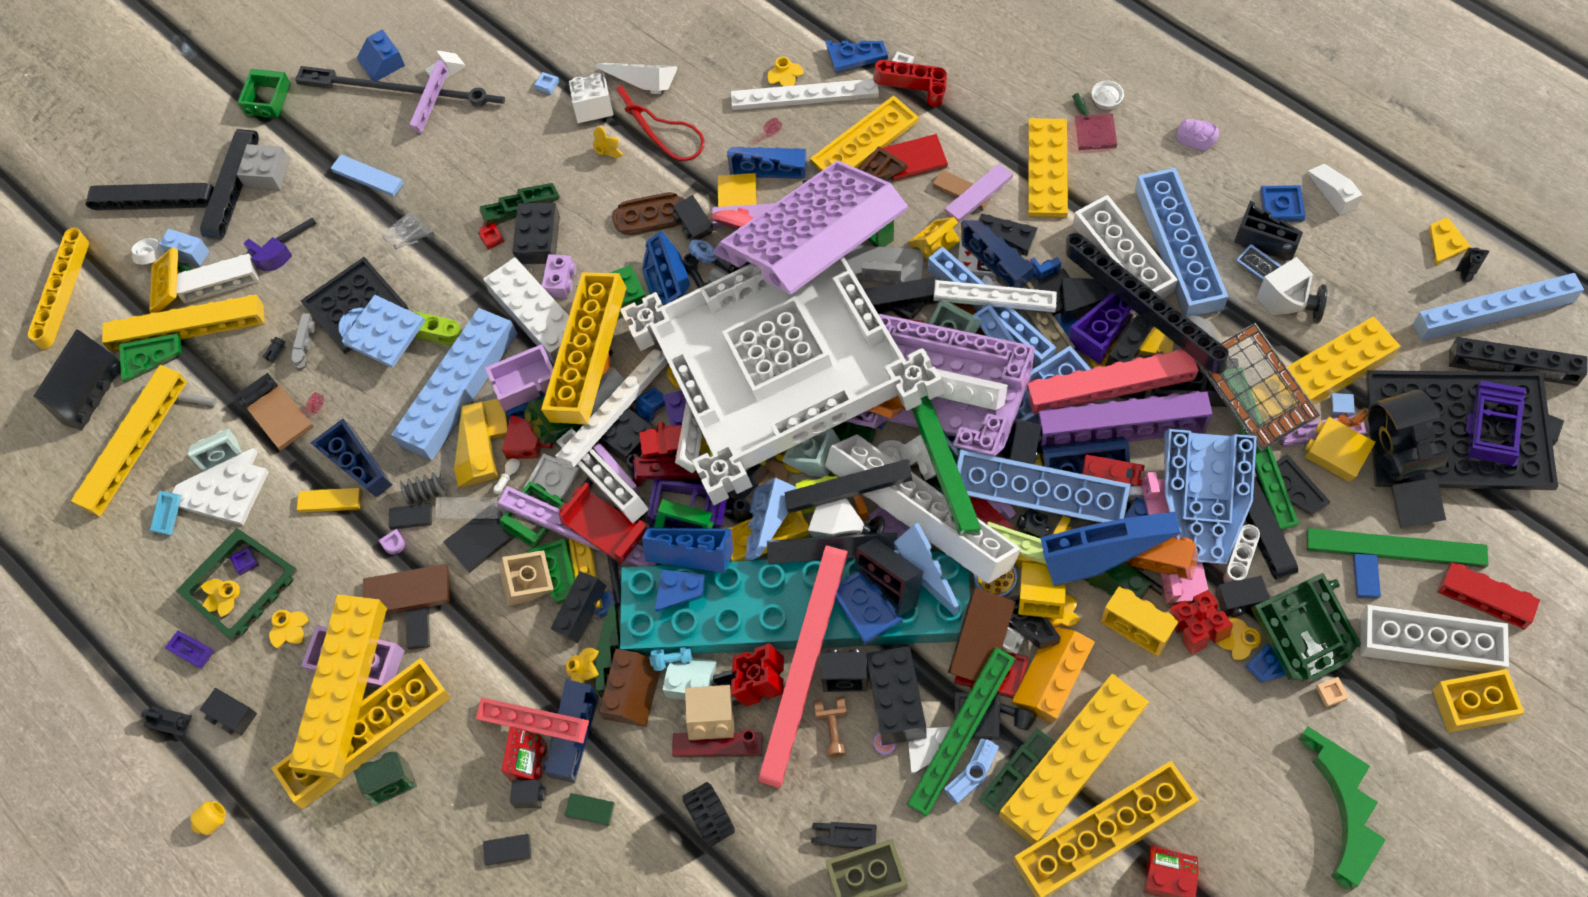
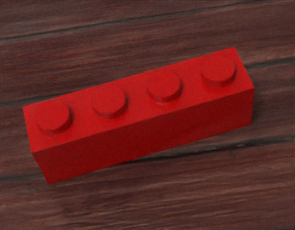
[1437,563,1541,630]

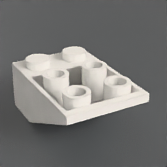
[569,73,614,123]

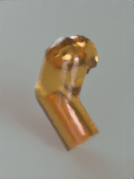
[1337,408,1368,428]

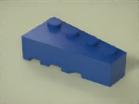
[642,528,734,573]

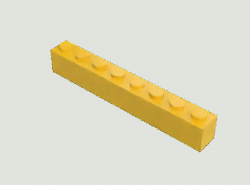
[102,295,264,352]
[71,365,188,517]

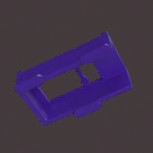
[1466,381,1526,467]
[647,479,731,529]

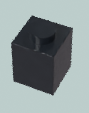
[510,780,546,808]

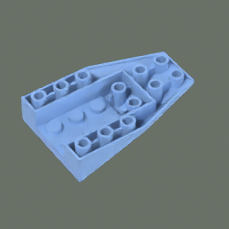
[1164,429,1257,564]

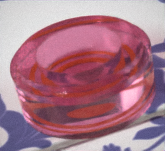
[763,118,782,136]
[306,392,324,413]

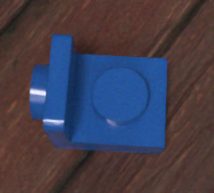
[1030,257,1062,280]
[635,387,665,422]

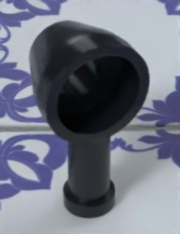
[724,499,752,521]
[1000,703,1037,731]

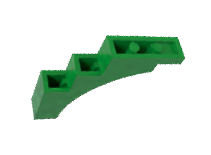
[1298,726,1386,891]

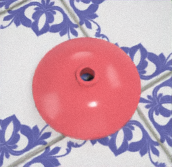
[710,207,754,230]

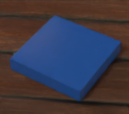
[1260,185,1305,222]

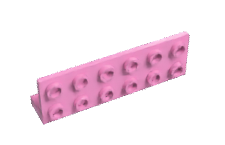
[1142,472,1208,604]

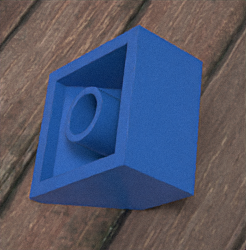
[357,29,405,81]

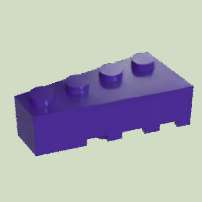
[1069,293,1136,364]

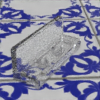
[436,497,500,518]

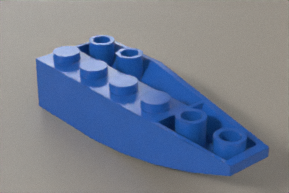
[1040,512,1181,586]

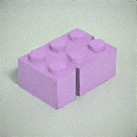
[485,344,553,411]

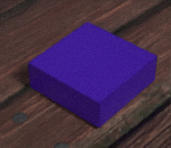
[230,546,259,576]

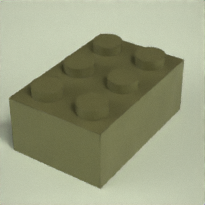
[825,839,908,897]

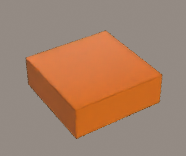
[853,494,868,522]

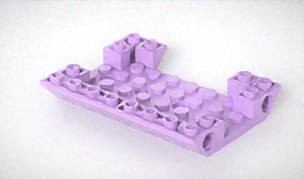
[713,160,908,295]
[846,314,1035,457]

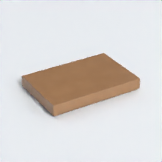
[247,385,313,451]

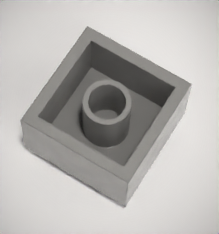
[237,144,290,190]

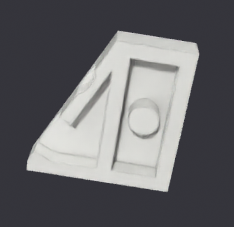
[908,726,950,775]

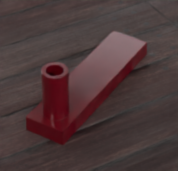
[632,457,701,487]
[672,729,763,757]

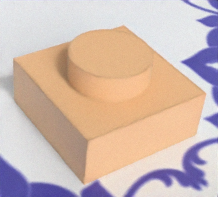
[1316,677,1349,708]

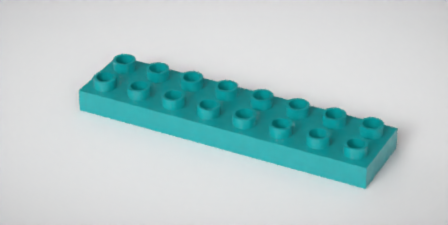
[620,551,970,657]

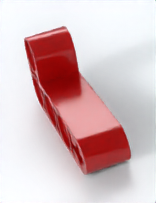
[873,60,947,107]

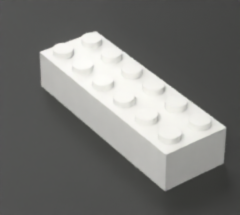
[1073,195,1178,298]
[483,257,569,365]
[1360,605,1509,673]

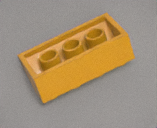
[1011,627,1095,724]

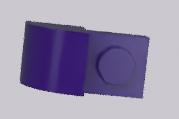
[243,237,292,271]

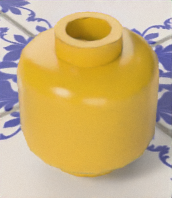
[190,801,226,835]

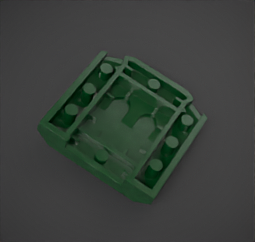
[1251,573,1361,681]

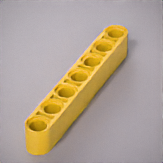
[28,228,89,350]

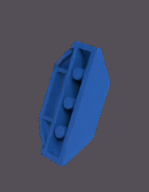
[642,231,691,304]

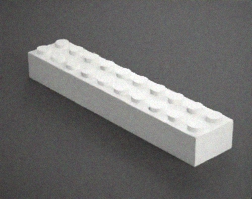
[825,435,1021,583]

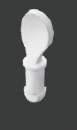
[493,458,520,495]

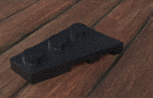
[979,214,1037,257]
[1255,454,1330,517]
[1007,595,1061,649]

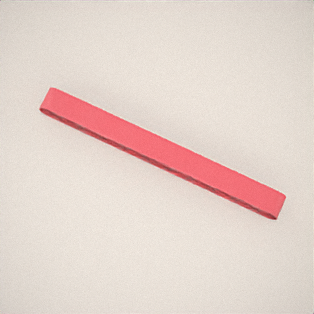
[758,545,848,789]

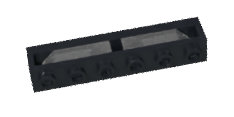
[1449,337,1587,386]

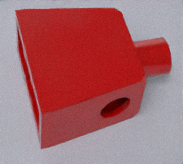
[502,415,554,459]

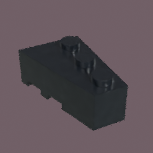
[1234,200,1303,261]
[854,538,924,616]

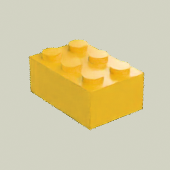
[1100,587,1178,657]
[1432,669,1525,733]

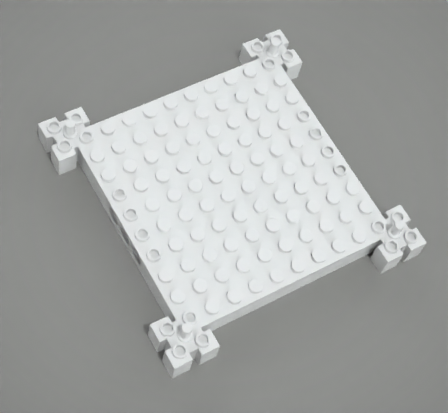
[620,256,945,505]

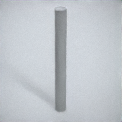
[140,386,217,406]

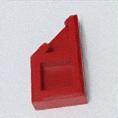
[478,222,505,250]

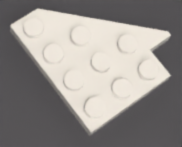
[172,448,269,526]

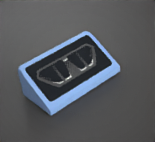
[1237,244,1281,280]

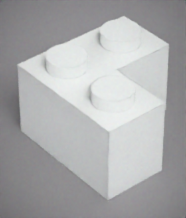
[899,435,937,481]

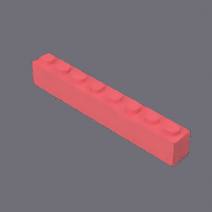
[1026,349,1198,414]

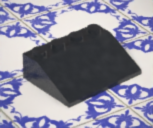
[33,329,121,431]

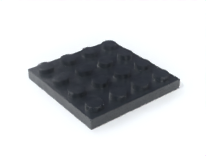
[300,257,409,354]

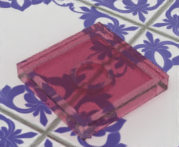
[1075,114,1117,150]

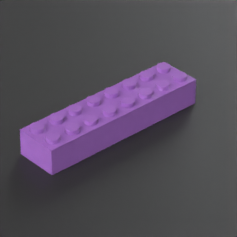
[1037,391,1212,452]

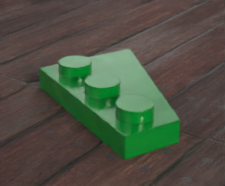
[119,334,182,383]
[525,538,575,605]

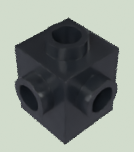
[1016,508,1049,538]

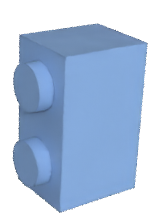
[159,229,209,266]

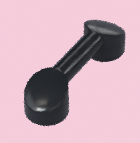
[683,253,710,288]

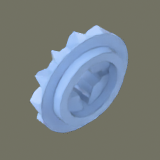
[688,239,718,264]

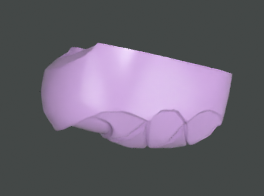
[1176,119,1219,151]

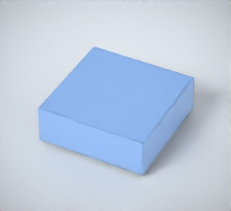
[534,72,559,95]
[1330,393,1355,416]

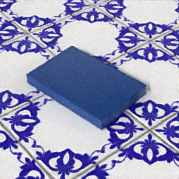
[835,571,902,645]

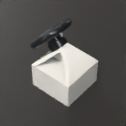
[1257,257,1328,324]
[808,498,885,538]

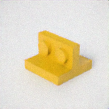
[908,217,960,261]

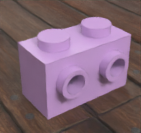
[542,254,576,299]

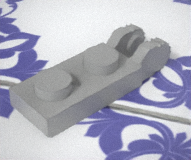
[291,313,316,370]

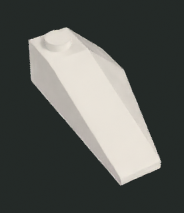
[596,63,677,94]

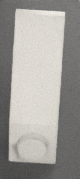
[1307,164,1362,216]

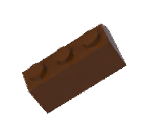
[599,649,660,727]

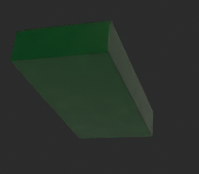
[565,793,615,826]

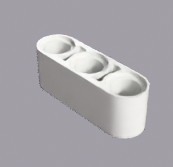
[1223,524,1260,583]

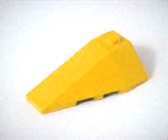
[454,401,499,488]

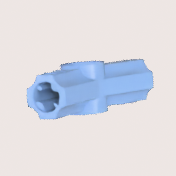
[944,739,999,805]

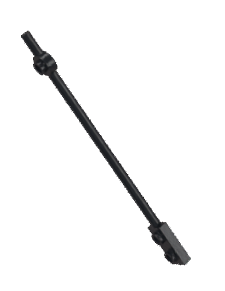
[295,66,505,107]

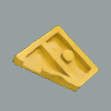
[1429,217,1471,266]

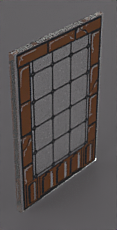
[1195,323,1322,452]

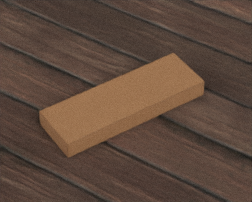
[933,170,993,210]

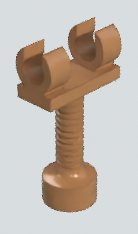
[814,696,847,758]

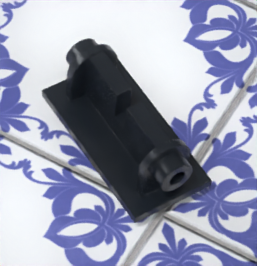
[1455,247,1489,283]
[234,372,278,411]
[141,706,192,737]

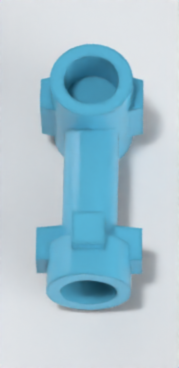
[650,647,692,671]

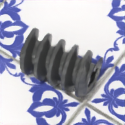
[400,471,446,505]

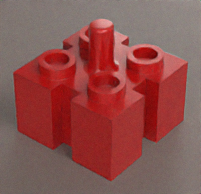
[639,422,681,457]
[1169,589,1233,655]
[731,644,784,707]

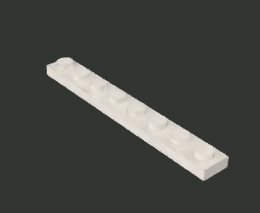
[731,79,879,110]
[555,349,668,467]

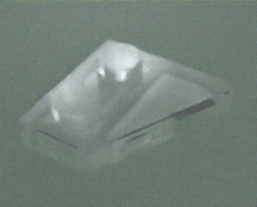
[381,211,435,249]

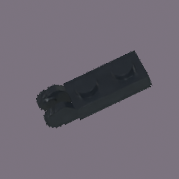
[811,822,877,849]

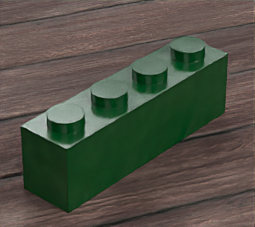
[1083,562,1151,599]

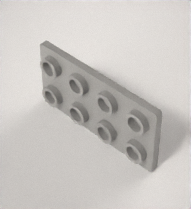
[845,245,924,283]

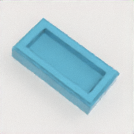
[150,491,182,535]

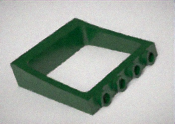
[176,528,297,641]

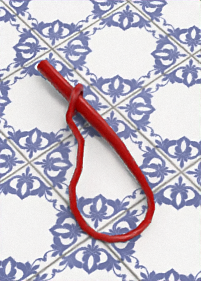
[616,86,705,161]

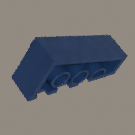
[310,419,393,497]
[544,680,599,783]

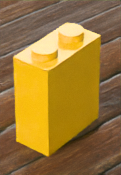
[1304,417,1375,483]
[1018,562,1066,619]

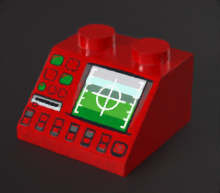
[501,727,547,783]
[1143,846,1199,897]

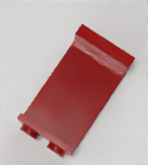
[559,482,647,565]

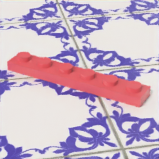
[475,697,589,743]

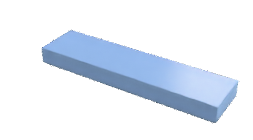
[331,155,404,197]

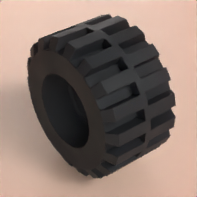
[682,782,735,847]

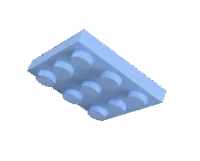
[342,295,425,368]

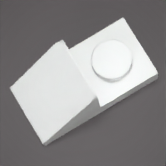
[425,51,466,79]

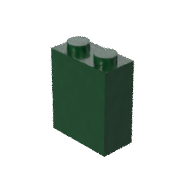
[524,397,584,445]

